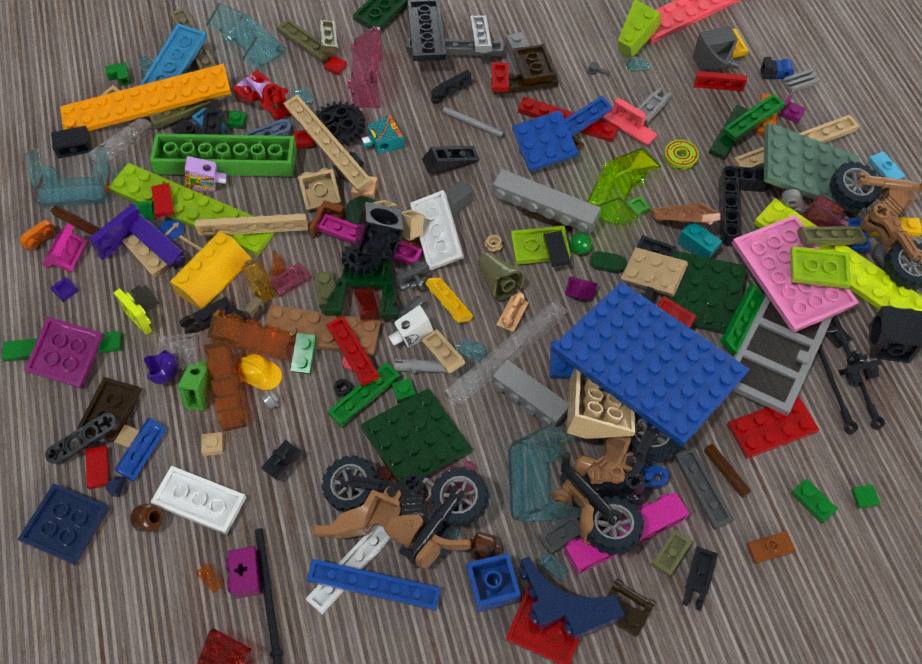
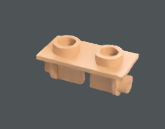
[496,292,529,332]

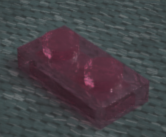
[269,262,311,297]

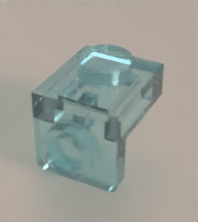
[455,339,486,363]

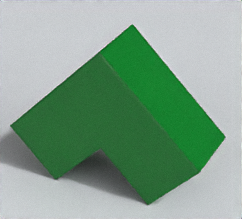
[105,62,131,86]

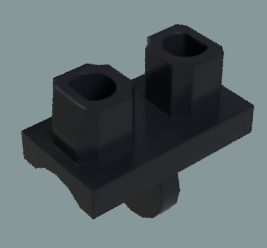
[838,350,882,385]
[261,440,302,481]

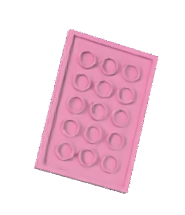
[732,215,859,333]

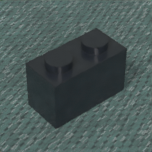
[51,126,93,159]

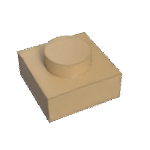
[201,432,223,456]

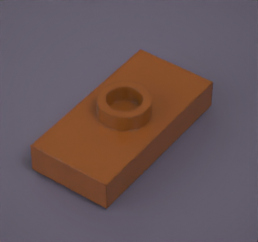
[746,531,796,564]

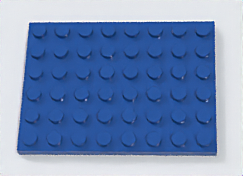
[551,282,750,447]

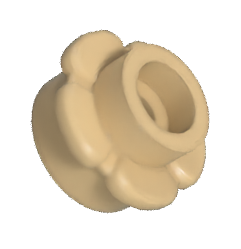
[485,235,502,252]

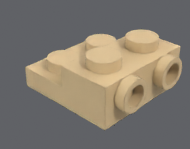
[298,168,341,211]

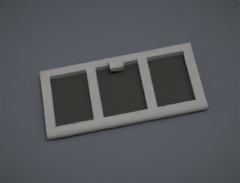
[733,293,833,416]

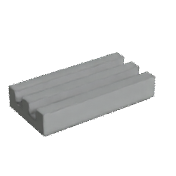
[782,69,821,93]

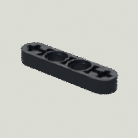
[45,413,120,464]

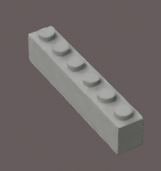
[492,169,601,234]

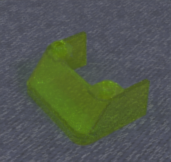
[587,147,661,225]

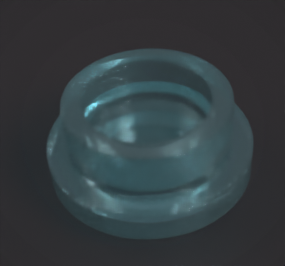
[139,56,154,72]

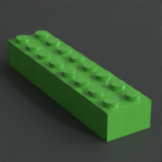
[150,134,297,177]

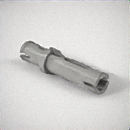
[395,358,453,374]

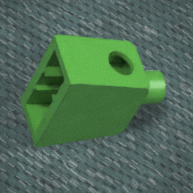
[178,361,212,411]

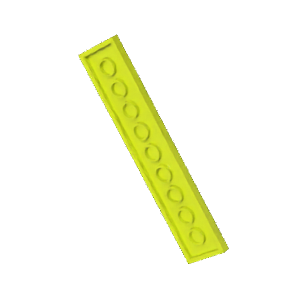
[753,198,922,311]

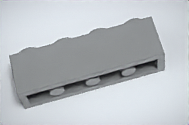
[492,360,568,430]

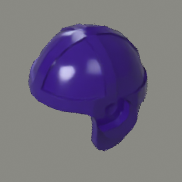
[144,350,178,384]

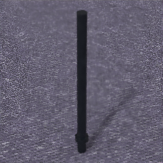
[255,528,284,664]

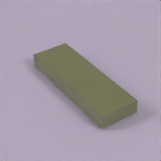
[319,20,338,53]

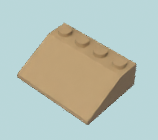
[567,368,635,439]

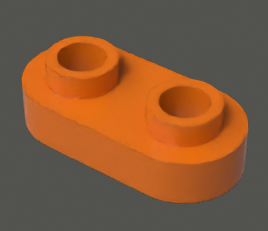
[19,220,55,250]

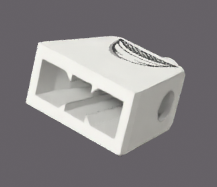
[388,305,434,347]

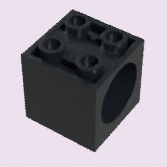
[355,201,403,261]
[869,306,922,363]

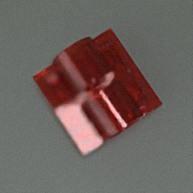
[197,628,252,664]

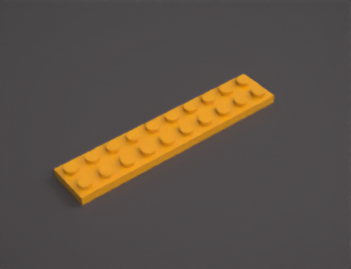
[60,63,232,131]

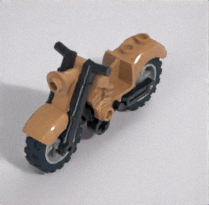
[550,413,679,556]

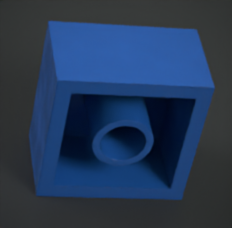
[466,553,521,613]

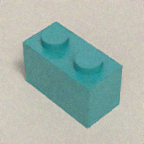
[677,222,722,258]

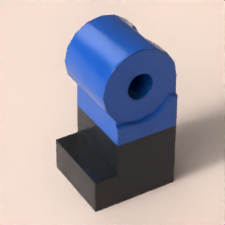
[760,57,794,79]

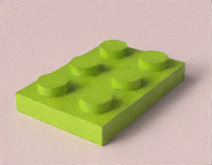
[511,226,571,265]
[790,246,851,289]

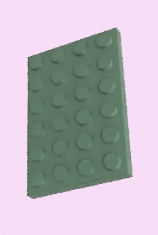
[764,122,861,215]

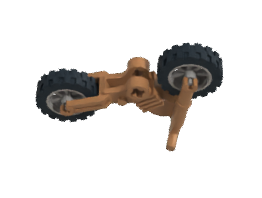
[829,161,922,290]

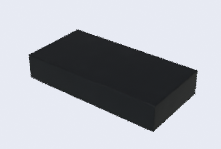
[543,231,570,267]

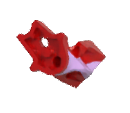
[232,70,292,121]

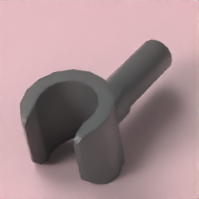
[587,62,611,76]

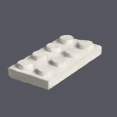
[410,190,464,270]
[151,466,246,535]

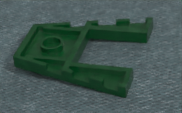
[322,258,398,320]

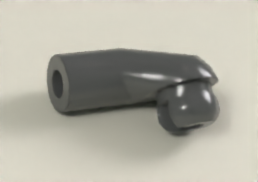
[873,243,886,269]

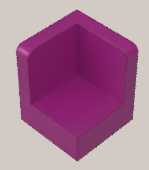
[565,276,598,301]

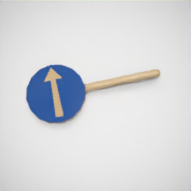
[158,220,202,251]

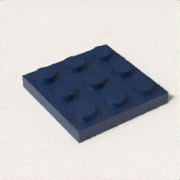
[17,483,110,565]

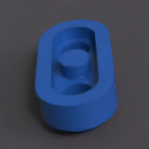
[642,466,669,489]

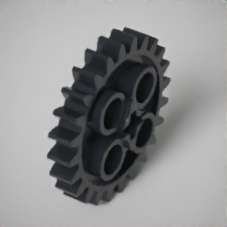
[315,100,366,147]

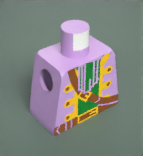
[184,156,227,192]

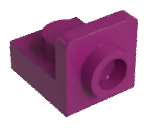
[779,94,806,123]

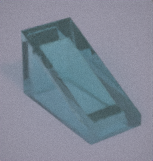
[626,56,651,72]
[536,553,569,581]

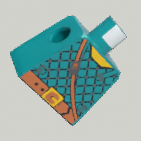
[361,114,404,153]

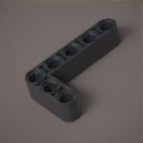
[718,166,771,247]

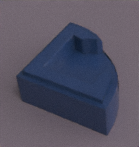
[106,476,126,497]

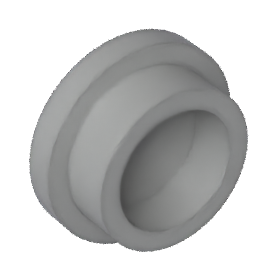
[261,390,280,409]

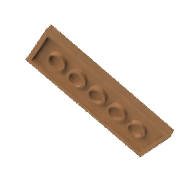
[261,305,382,357]

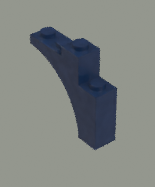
[518,557,625,641]

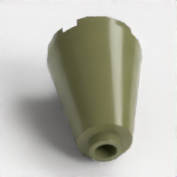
[478,252,524,301]

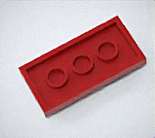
[727,396,819,459]

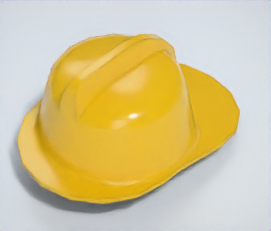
[238,354,282,391]

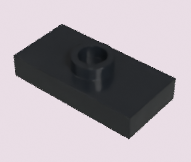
[172,118,202,134]

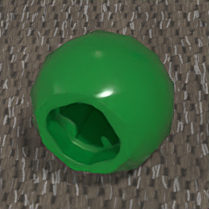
[571,232,592,255]

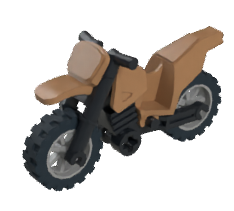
[311,455,490,569]

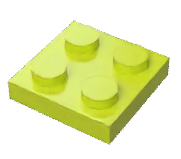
[114,288,153,336]

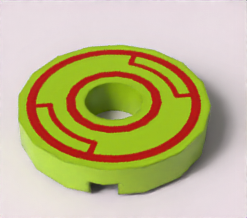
[664,140,699,170]

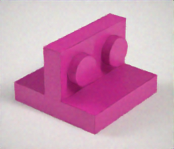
[42,223,87,272]

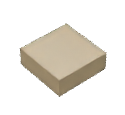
[114,425,139,449]

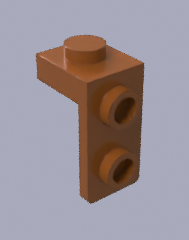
[308,200,346,238]

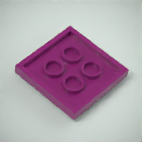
[24,317,104,389]

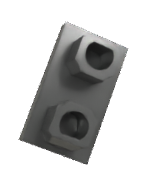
[396,260,431,292]

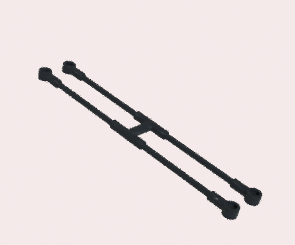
[807,315,885,435]

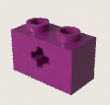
[225,546,262,599]

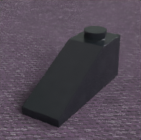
[422,146,479,174]

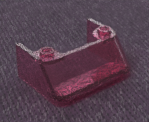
[348,26,383,108]

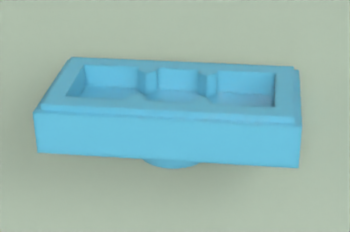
[868,151,905,180]

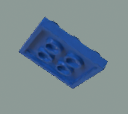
[512,110,579,172]

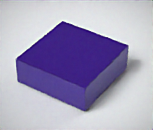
[50,277,78,302]

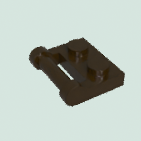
[607,579,655,637]

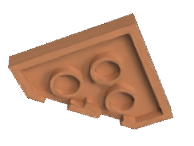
[650,203,720,224]

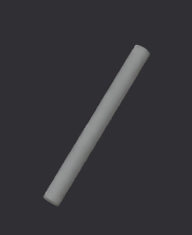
[443,107,505,138]

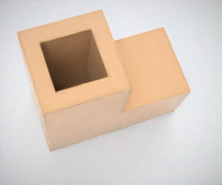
[351,176,378,201]

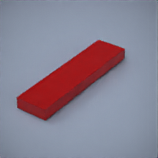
[326,316,380,387]

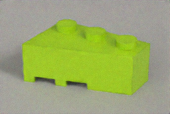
[618,0,661,59]

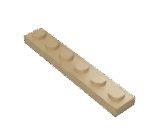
[195,213,308,237]

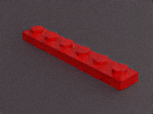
[518,97,618,143]

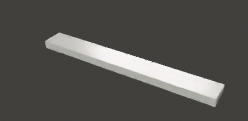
[306,478,435,615]

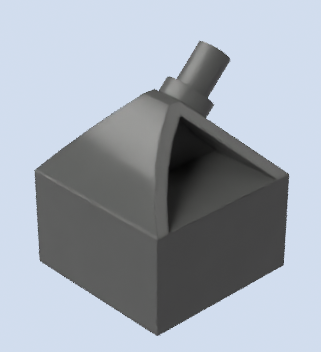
[693,26,741,70]

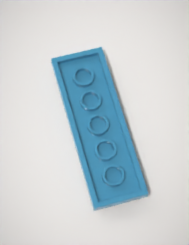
[139,23,208,86]

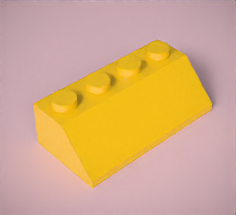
[170,231,252,310]

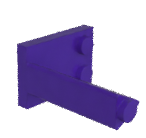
[89,204,186,267]

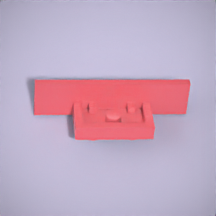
[602,97,658,146]

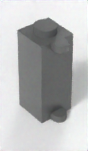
[445,180,473,217]

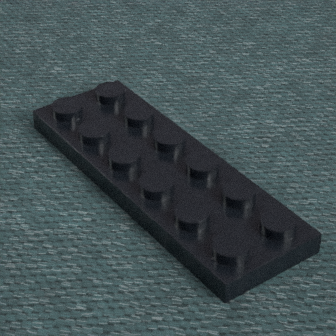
[408,0,446,62]

